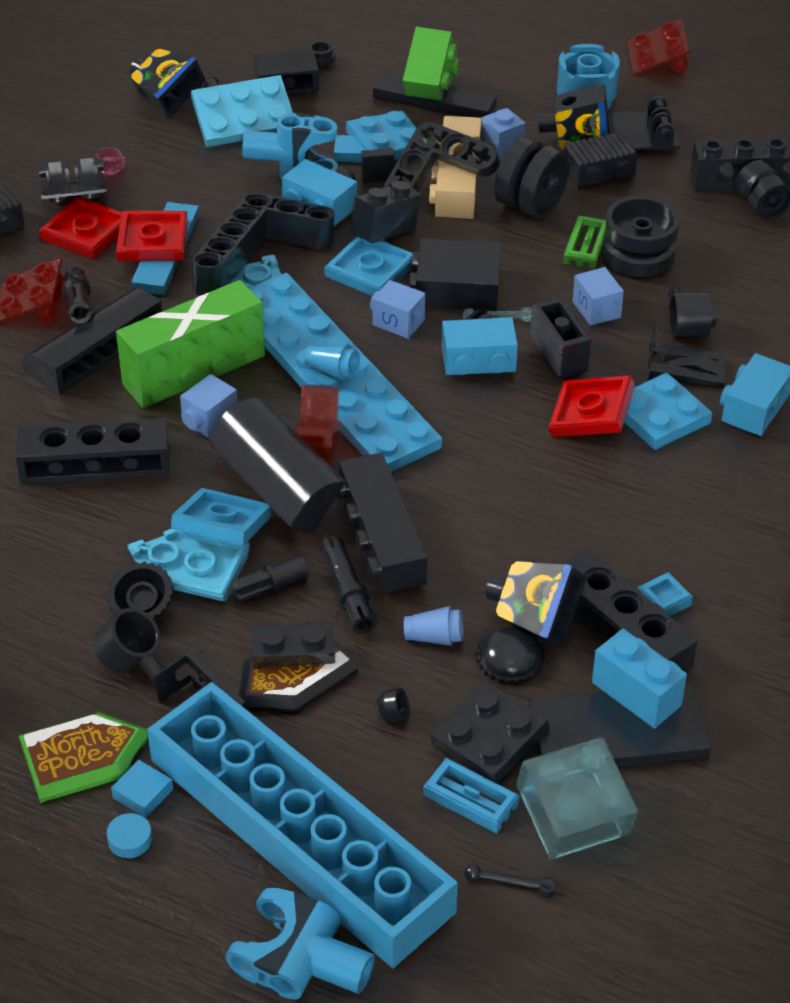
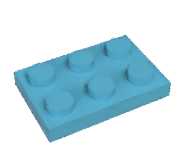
[191,75,293,147]

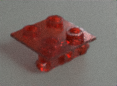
[627,18,690,76]
[0,257,64,324]

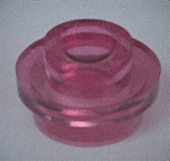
[96,147,126,176]

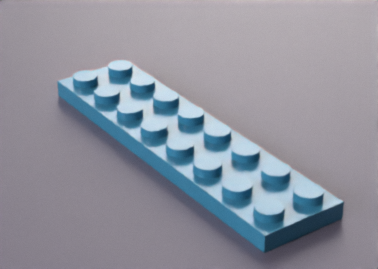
[249,272,442,472]

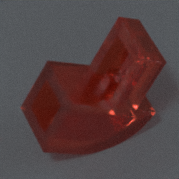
[295,384,340,467]

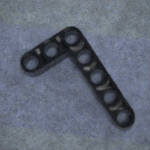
[193,193,335,296]

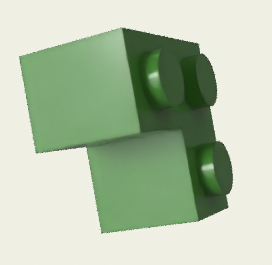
[403,27,460,100]

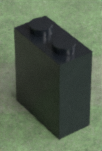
[410,238,501,311]

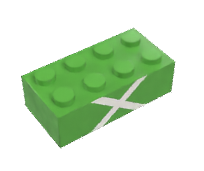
[116,280,265,408]

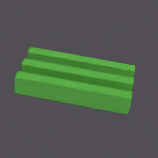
[563,216,606,269]

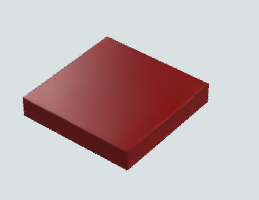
[39,196,122,260]
[116,211,188,261]
[548,376,635,437]

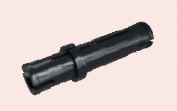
[63,267,91,324]
[320,536,377,634]

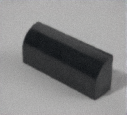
[22,288,162,395]
[207,398,346,531]

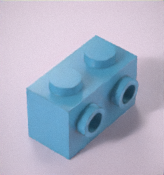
[282,159,357,227]
[442,317,518,375]
[720,353,790,436]
[592,629,687,729]

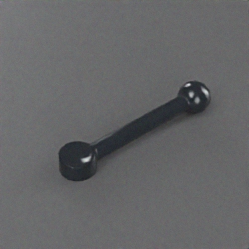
[464,864,557,897]

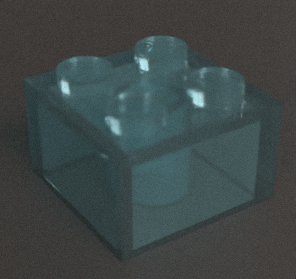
[516,737,638,860]

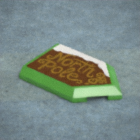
[18,712,149,803]

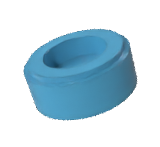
[107,813,152,858]

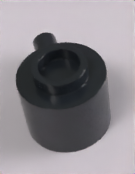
[668,287,717,337]
[94,608,164,681]

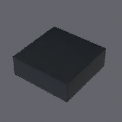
[361,148,394,183]

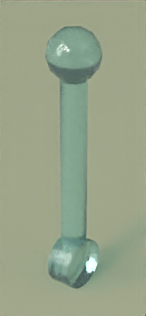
[463,307,533,321]

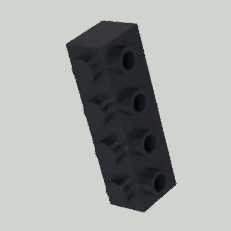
[337,452,427,594]

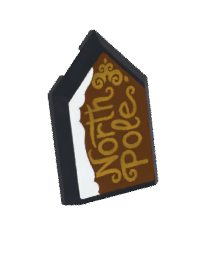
[239,621,358,713]

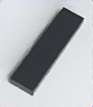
[373,72,497,120]

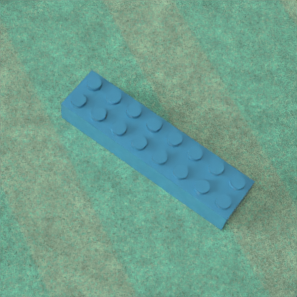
[147,682,458,969]

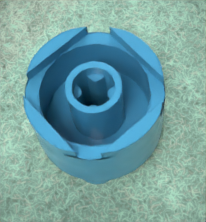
[557,44,620,109]

